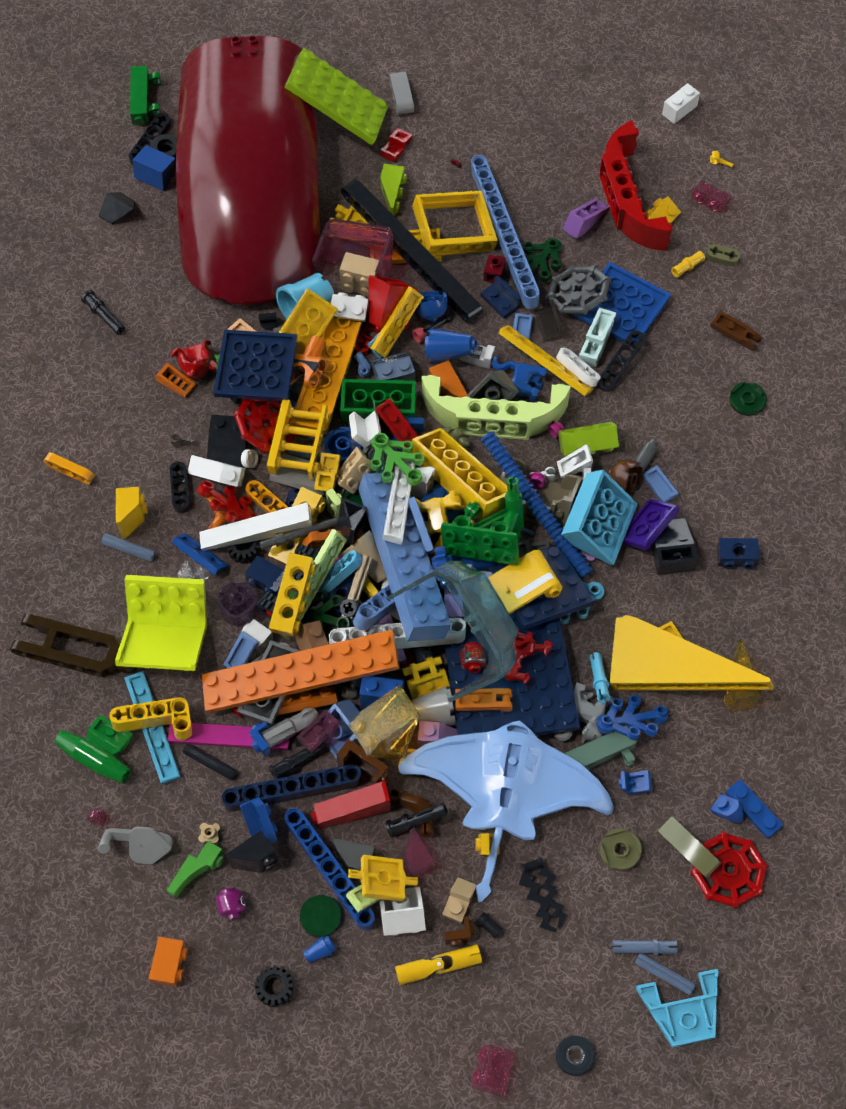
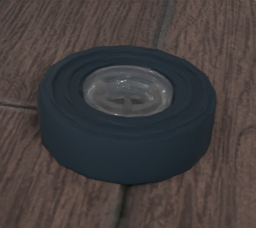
[556,1036,595,1076]

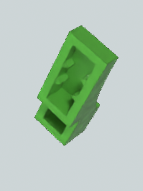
[167,841,224,899]

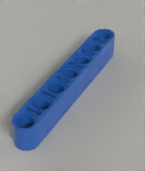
[285,808,375,931]

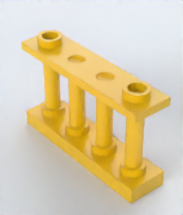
[267,400,330,480]

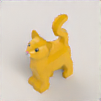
[416,490,475,535]

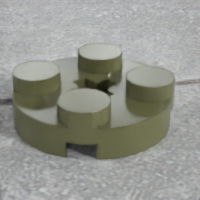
[599,829,641,871]

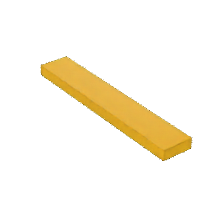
[498,325,594,396]

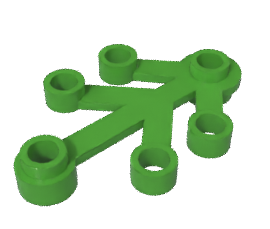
[370,433,424,486]

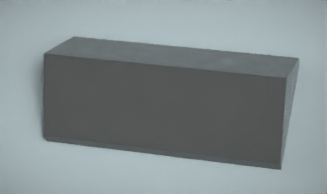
[237,640,300,725]

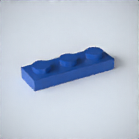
[172,533,228,575]
[725,779,783,839]

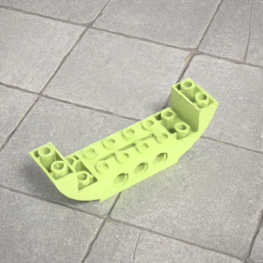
[422,375,570,440]

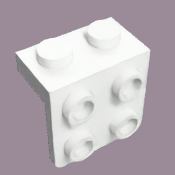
[331,293,369,322]

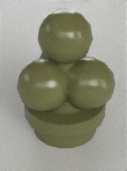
[443,427,469,448]

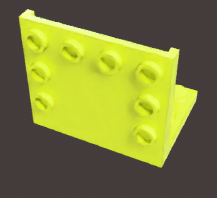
[115,575,207,671]

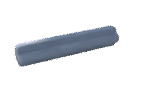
[101,534,156,561]
[635,953,695,995]

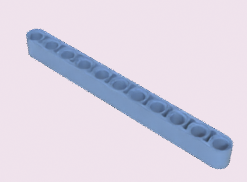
[471,155,539,309]

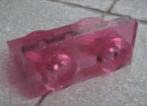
[690,180,732,213]
[472,1045,514,1096]

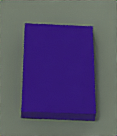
[622,499,680,551]

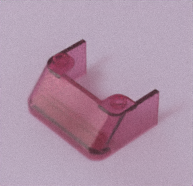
[312,219,393,278]

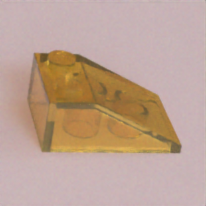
[724,639,761,713]
[348,686,420,758]

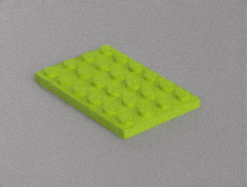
[285,48,388,145]

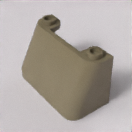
[500,457,582,528]

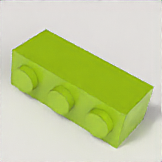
[558,422,619,456]

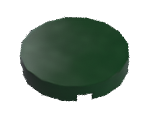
[729,382,766,416]
[300,895,341,938]

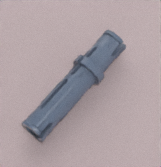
[612,939,677,956]

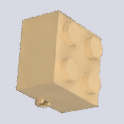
[339,252,383,297]

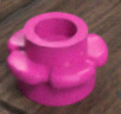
[548,421,564,439]
[528,472,547,489]

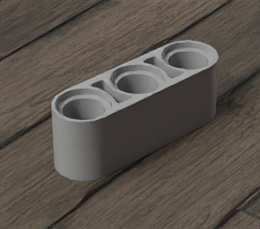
[389,71,414,115]

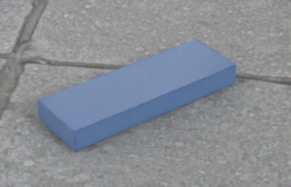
[408,496,435,556]

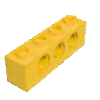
[268,487,326,565]
[269,552,317,637]

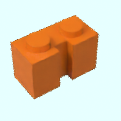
[149,936,188,987]

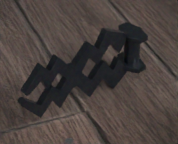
[519,857,566,932]

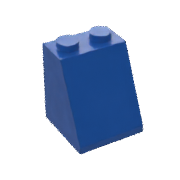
[359,674,406,716]

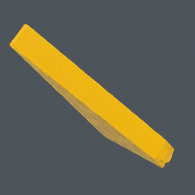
[610,615,774,691]

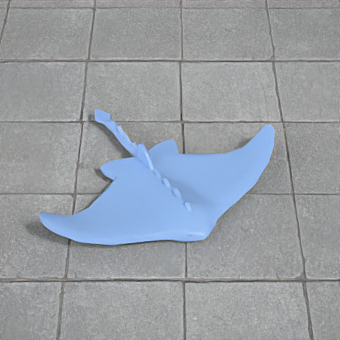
[398,721,614,902]

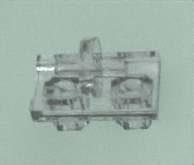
[177,560,210,596]

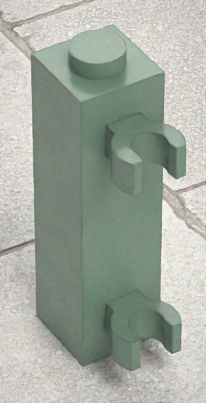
[564,726,637,770]

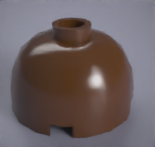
[608,459,643,497]

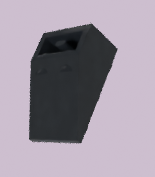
[651,518,698,575]

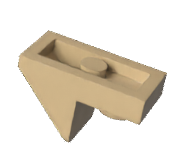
[442,877,477,924]

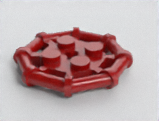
[233,399,298,454]
[690,831,768,909]

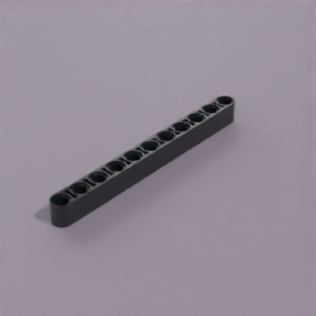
[341,179,483,323]

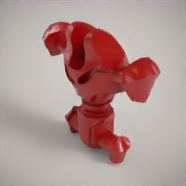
[490,628,553,685]

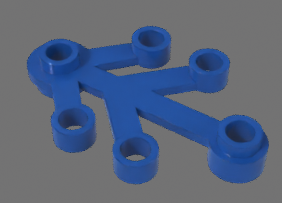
[596,695,669,740]

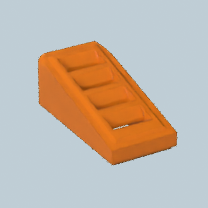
[155,362,197,398]

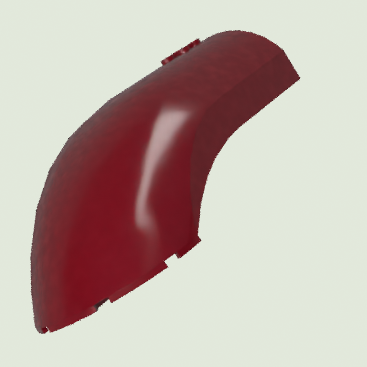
[176,36,321,305]

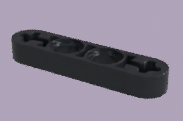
[129,113,171,165]
[598,330,644,392]

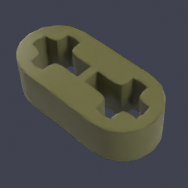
[706,244,740,266]

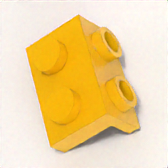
[645,196,681,223]

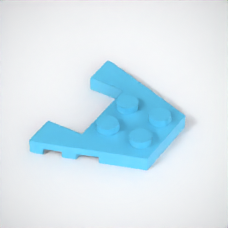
[636,969,718,1048]

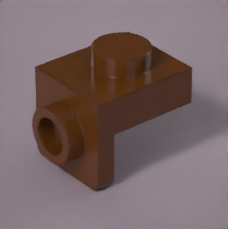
[444,917,474,947]

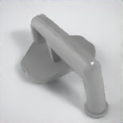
[98,826,173,864]

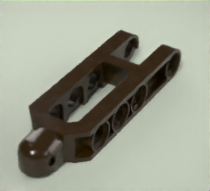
[10,614,138,678]

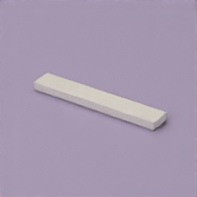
[382,460,415,545]

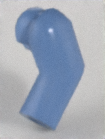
[353,351,370,377]

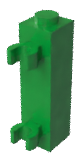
[130,66,161,125]

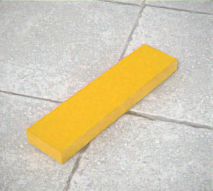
[371,286,424,358]

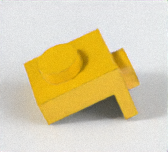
[475,833,500,855]

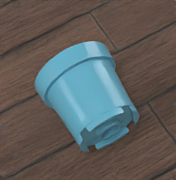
[276,273,334,320]

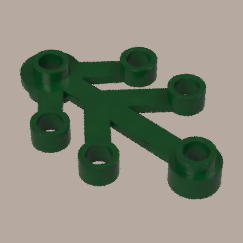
[513,238,562,288]
[301,590,354,644]

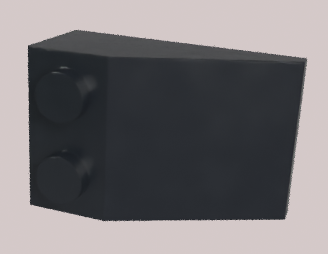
[207,415,250,468]

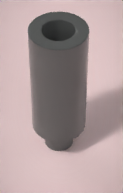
[635,439,658,472]

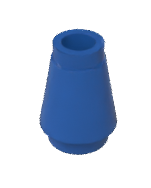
[303,935,336,963]

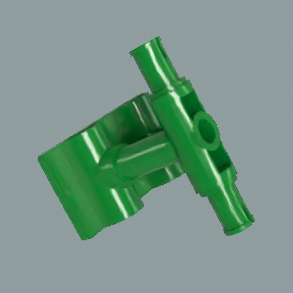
[441,477,524,565]

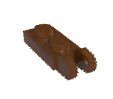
[710,311,762,351]

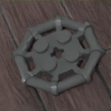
[546,265,612,315]

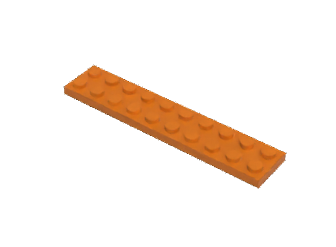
[202,630,400,713]

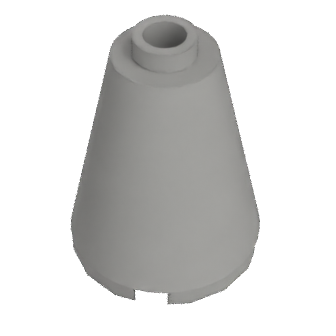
[401,686,456,726]

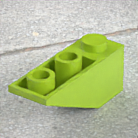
[380,164,407,216]

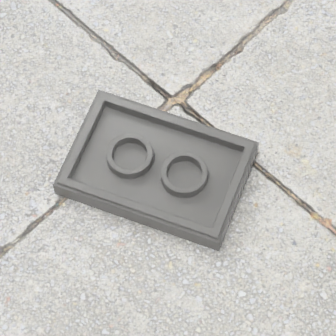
[270,453,325,495]

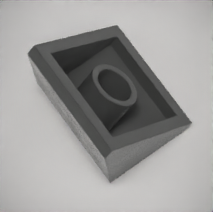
[466,370,519,401]

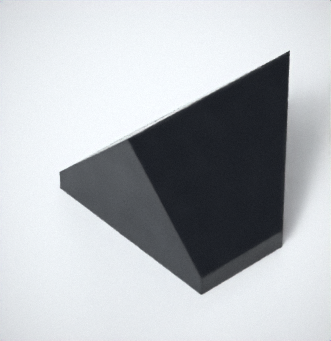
[99,192,134,225]
[337,497,367,545]

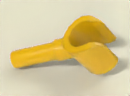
[710,151,733,168]

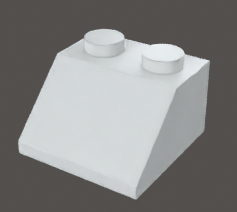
[380,887,426,936]

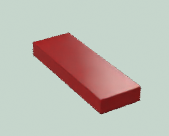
[375,398,418,448]

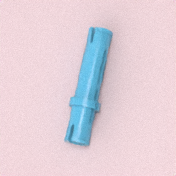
[589,652,610,703]

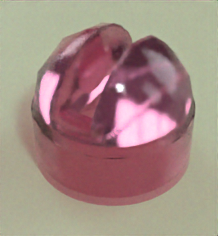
[87,808,106,826]

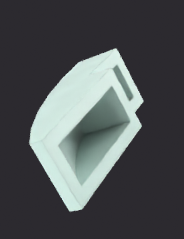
[579,308,616,367]

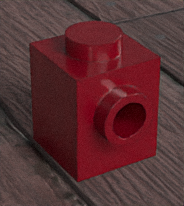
[483,254,506,283]

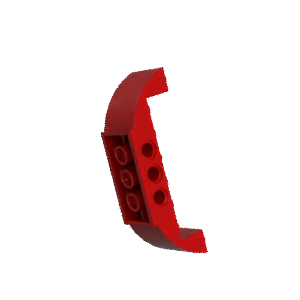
[599,120,673,251]

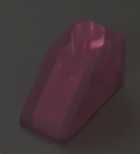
[403,828,435,878]

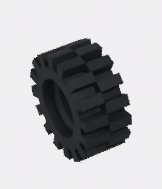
[227,540,262,564]
[255,965,294,1007]

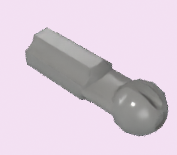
[261,707,319,748]

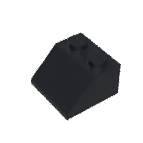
[226,830,278,873]

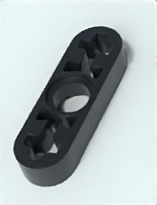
[169,461,190,513]

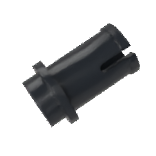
[476,912,503,939]

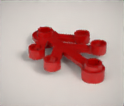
[197,480,258,523]

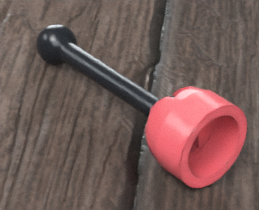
[412,315,451,343]

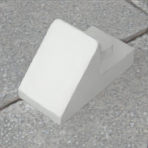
[557,445,593,478]

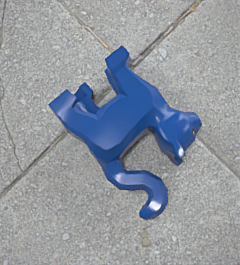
[491,356,547,403]

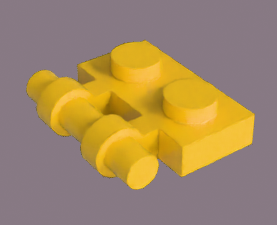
[402,656,450,699]

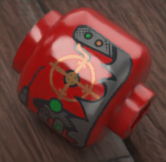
[460,642,487,673]

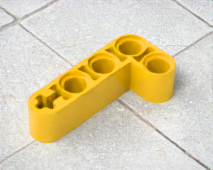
[109,698,192,740]

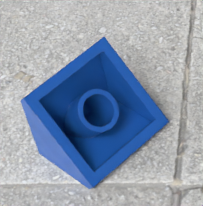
[132,145,176,191]

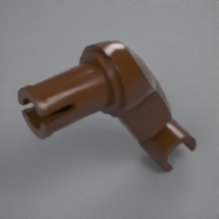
[389,789,434,837]

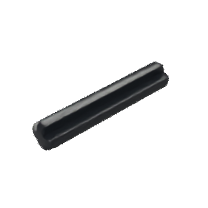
[183,743,237,780]

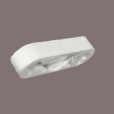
[556,348,600,387]

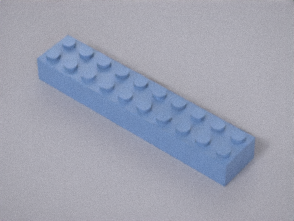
[358,473,451,642]

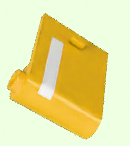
[488,550,563,614]

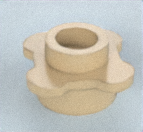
[198,823,220,844]

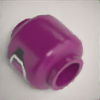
[216,887,245,920]

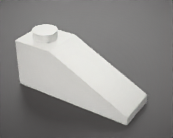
[187,455,246,487]

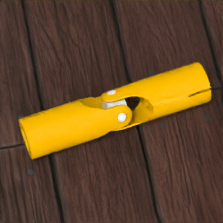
[395,944,482,985]

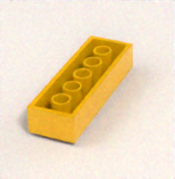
[411,428,507,521]

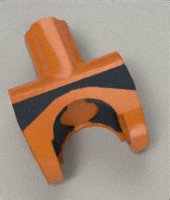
[291,336,327,389]

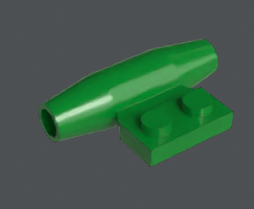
[55,715,133,784]

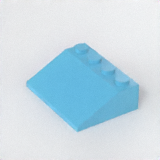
[561,470,638,565]

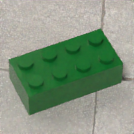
[340,379,416,423]

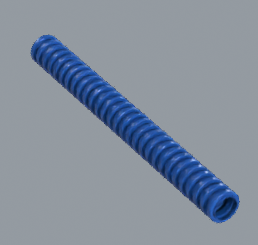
[480,431,593,578]

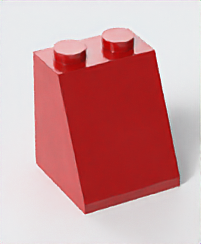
[369,275,418,331]

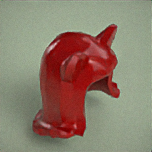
[170,340,217,380]

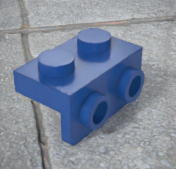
[240,797,278,844]

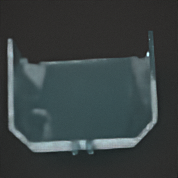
[387,561,519,702]

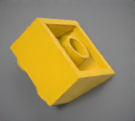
[116,487,148,539]

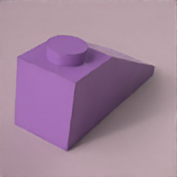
[563,198,610,238]

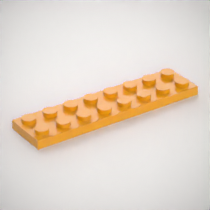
[290,302,363,434]

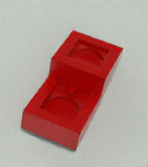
[380,128,412,162]

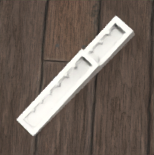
[199,503,313,551]

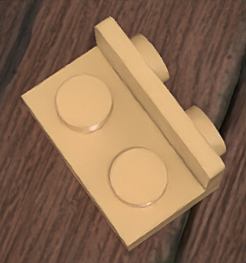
[336,447,376,494]

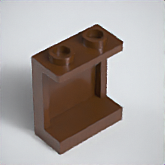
[336,739,390,786]

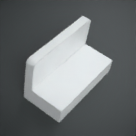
[349,411,381,448]

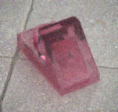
[297,710,340,752]

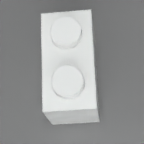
[662,83,700,124]

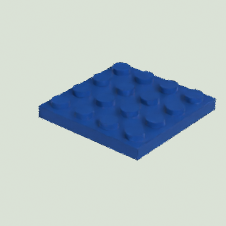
[572,262,671,347]

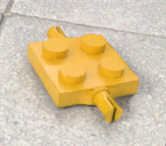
[348,855,418,902]

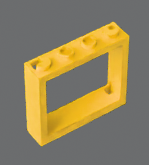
[412,191,498,256]

